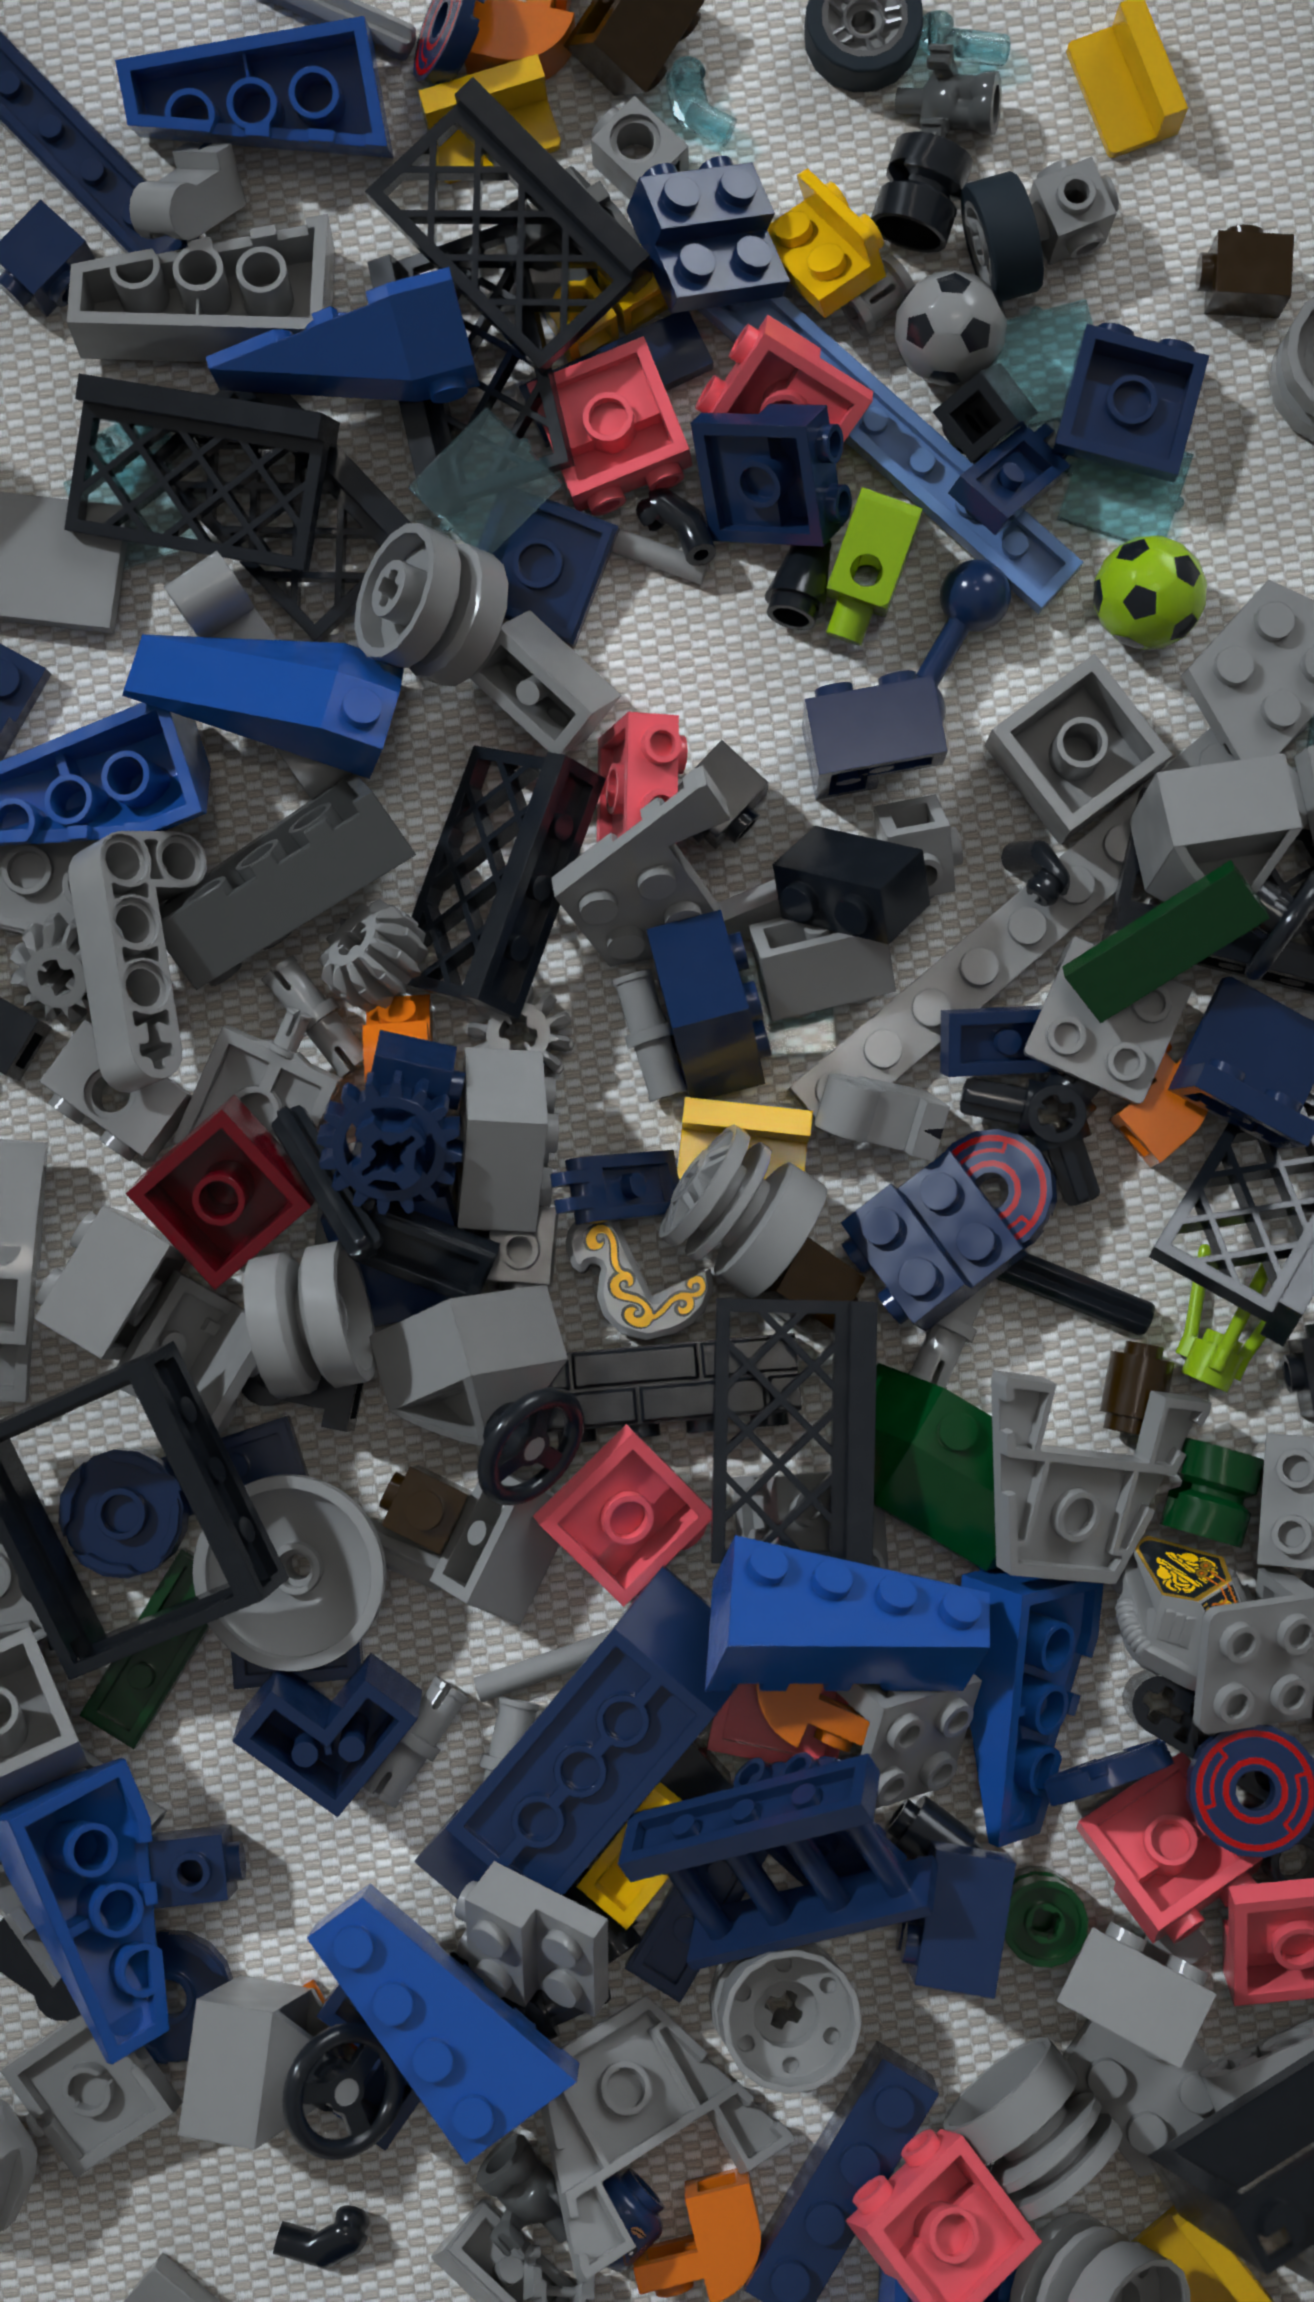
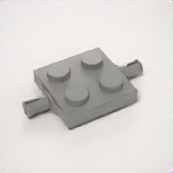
[172,1007,343,1148]

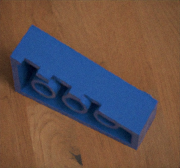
[115,16,394,158]
[705,1535,990,1691]
[307,1883,580,2164]

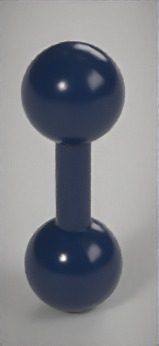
[916,559,1011,723]

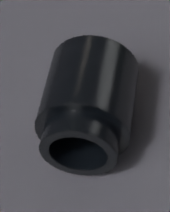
[885,1795,986,1861]

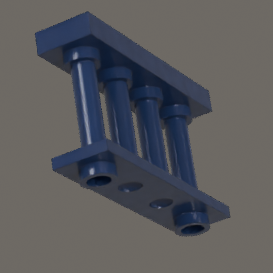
[618,1753,938,1971]

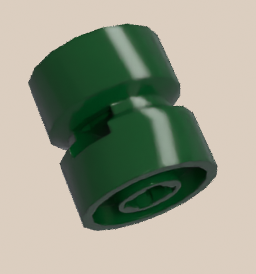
[1159,1437,1264,1548]
[1004,1865,1088,1968]

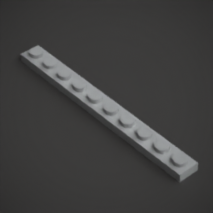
[789,724,1308,1137]

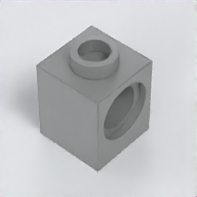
[591,95,689,200]

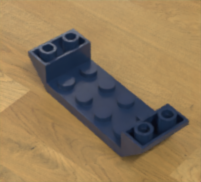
[414,1565,739,1899]

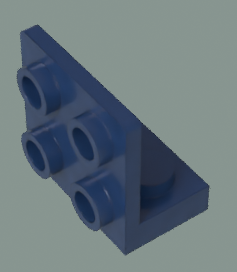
[1168,976,1314,1149]

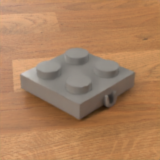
[0,2014,183,2178]

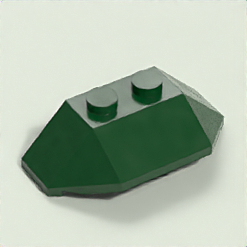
[874,1363,998,1572]

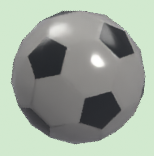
[894,270,1007,386]

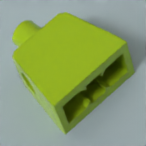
[826,487,923,646]

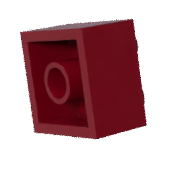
[126,1094,315,1290]

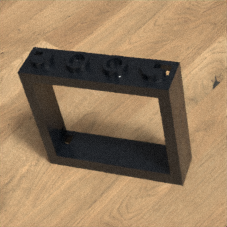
[0,1341,289,1680]
[1148,2050,1314,2275]

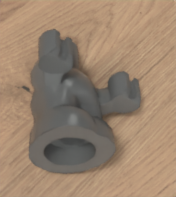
[895,43,1002,138]
[476,2134,567,2257]

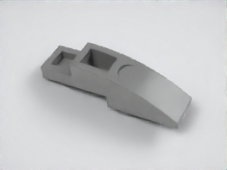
[0,1139,48,1403]

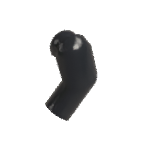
[636,488,716,566]
[1001,840,1070,907]
[273,2205,370,2268]

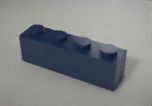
[744,2041,939,2302]

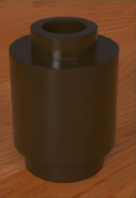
[1100,1341,1175,1435]

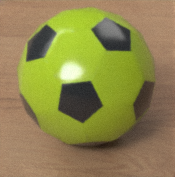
[1093,535,1207,650]

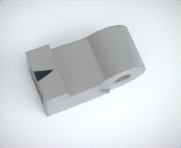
[129,143,247,241]
[814,1074,950,1162]

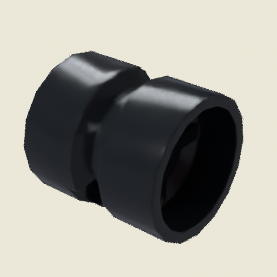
[871,131,973,253]

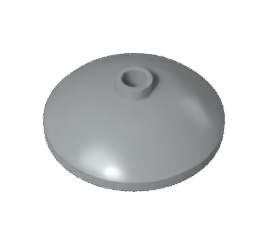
[193,1474,387,1671]

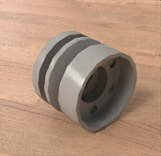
[658,1124,827,1298]
[709,1943,862,2094]
[943,2037,1123,2222]
[1011,2212,1190,2302]

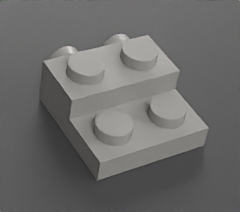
[455,1861,609,2017]

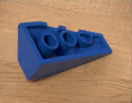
[206,267,480,403]
[122,634,404,779]
[0,703,211,846]
[961,1568,1104,1848]
[0,1758,169,2065]

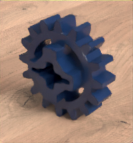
[317,1070,464,1215]

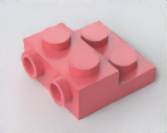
[695,315,873,443]
[527,336,693,516]
[596,712,688,844]
[533,1424,712,1607]
[1076,1752,1264,1944]
[1223,1878,1314,2006]
[846,2129,1042,2302]

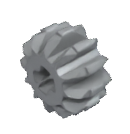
[319,899,429,1012]
[9,912,90,1023]
[465,985,574,1074]

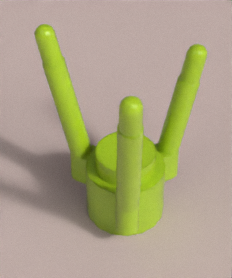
[1175,1244,1268,1393]

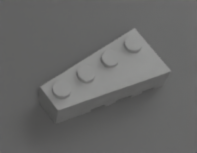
[67,214,335,362]

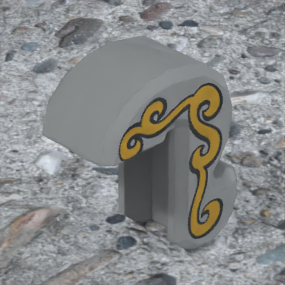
[565,1221,714,1341]

